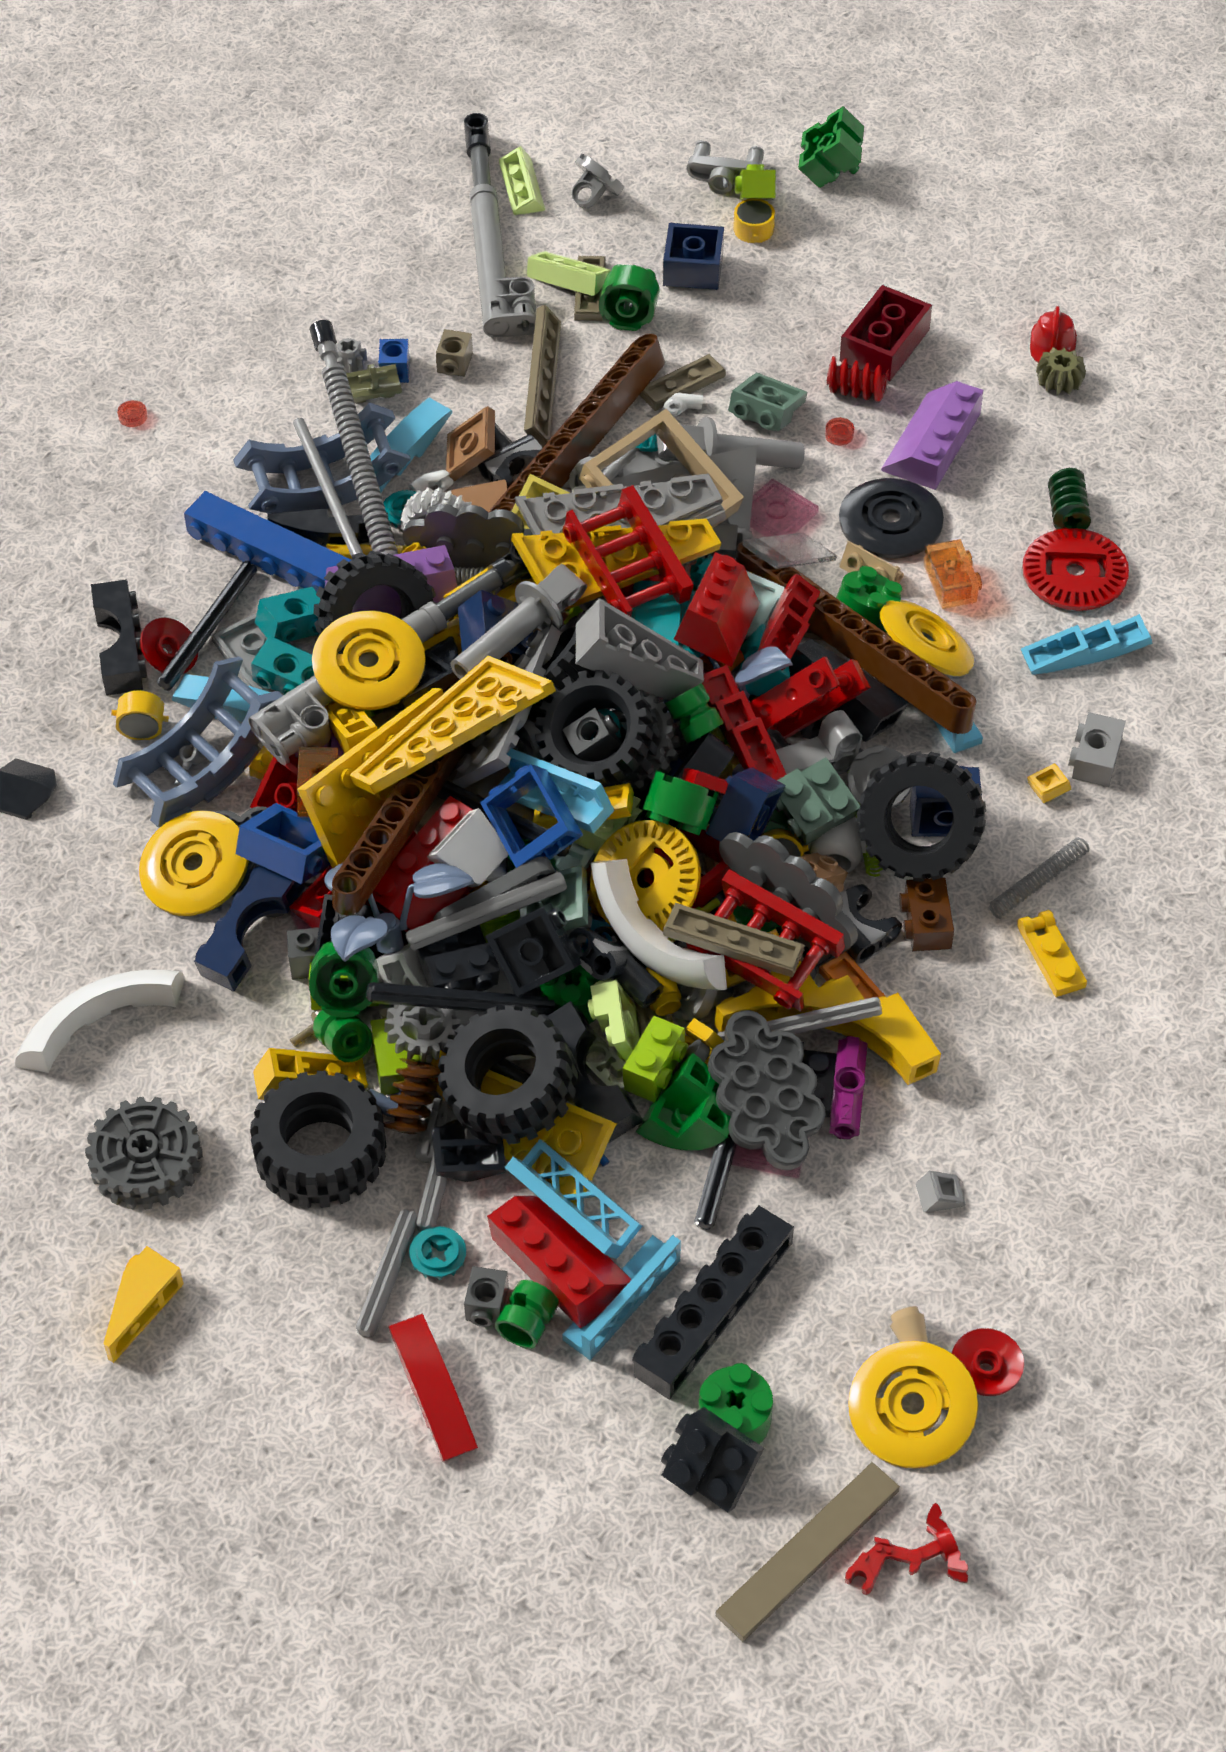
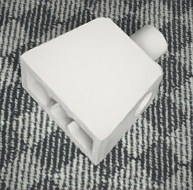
[427,808,509,888]

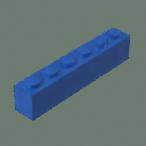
[184,491,351,592]

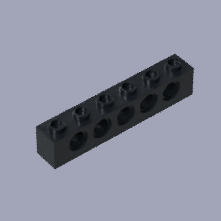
[632,1205,794,1400]

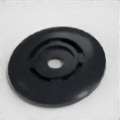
[839,478,944,558]

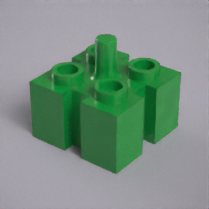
[798,106,865,188]

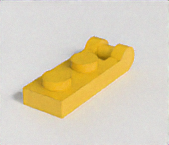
[1017,910,1087,997]

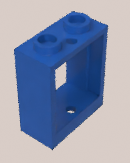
[480,764,583,868]
[235,803,330,884]

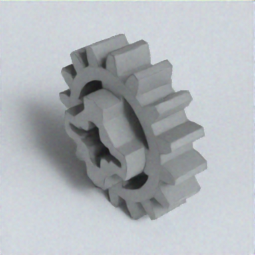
[385,1005,460,1062]

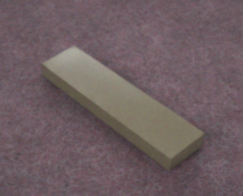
[663,903,804,978]

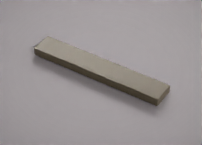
[524,305,561,448]
[715,1462,900,1642]

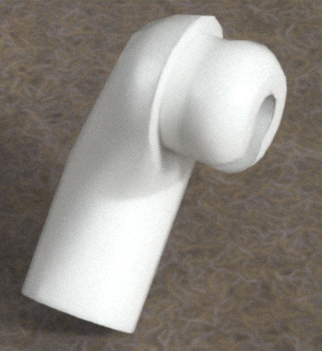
[663,393,703,417]
[408,470,454,492]

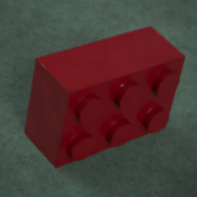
[839,285,932,382]

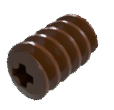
[384,1058,441,1134]

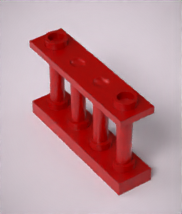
[563,485,694,617]
[749,657,871,739]
[686,869,845,1012]

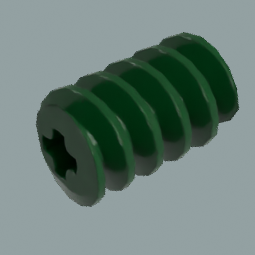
[1048,468,1091,529]

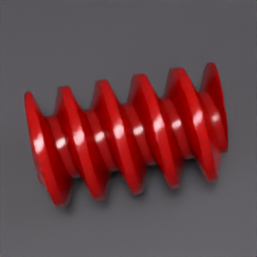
[826,356,889,403]

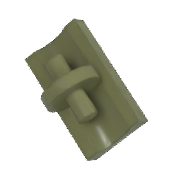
[346,364,402,404]

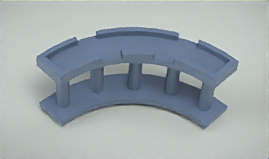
[233,402,411,514]
[113,657,283,827]

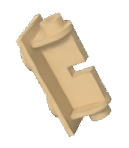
[839,541,904,583]

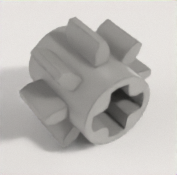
[335,338,367,373]

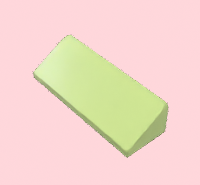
[499,146,545,215]
[527,251,610,296]

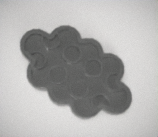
[402,504,533,576]
[719,832,858,952]
[708,1010,826,1170]

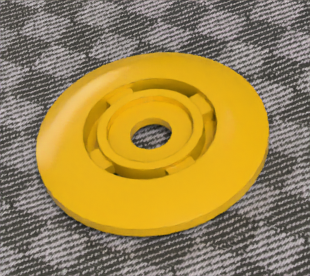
[880,600,974,676]
[312,611,425,710]
[139,811,249,916]
[590,820,701,932]
[848,1341,978,1469]

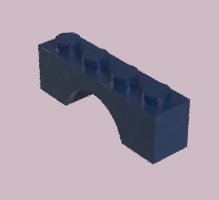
[194,865,305,992]

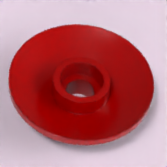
[140,617,198,674]
[951,1328,1024,1396]

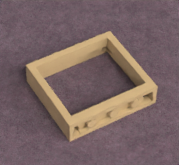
[579,409,744,528]

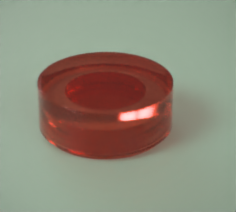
[117,400,147,427]
[825,417,855,446]

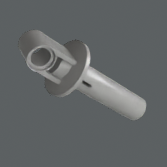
[657,417,805,469]
[451,564,587,679]

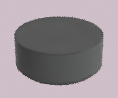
[678,1039,710,1067]

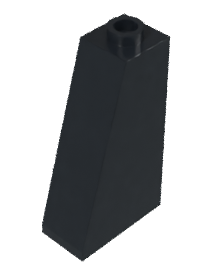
[789,639,909,742]

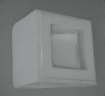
[916,1171,966,1212]

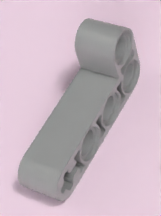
[732,710,862,776]

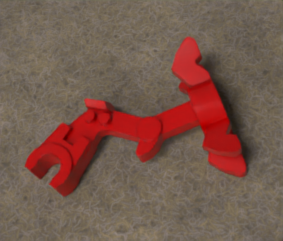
[845,1503,968,1595]

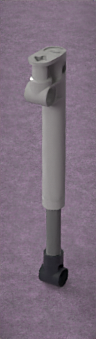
[464,113,536,338]
[248,543,532,765]

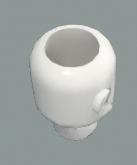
[807,816,866,873]

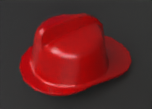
[1030,306,1077,363]

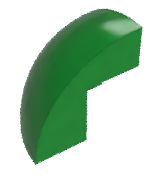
[636,1053,731,1150]

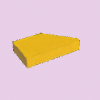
[685,1018,725,1051]

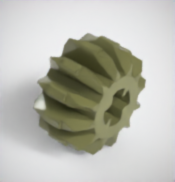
[1036,347,1086,395]

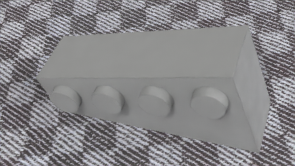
[576,598,704,701]

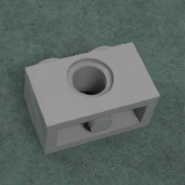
[1068,712,1126,787]

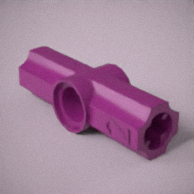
[829,1036,868,1140]

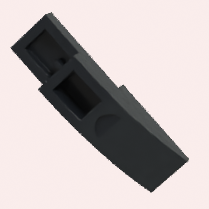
[267,509,389,548]

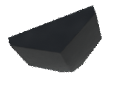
[0,758,57,820]
[432,1119,506,1182]

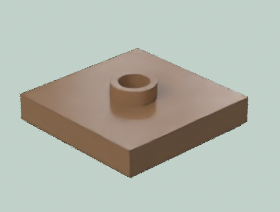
[446,406,495,481]

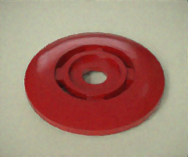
[1022,528,1129,611]

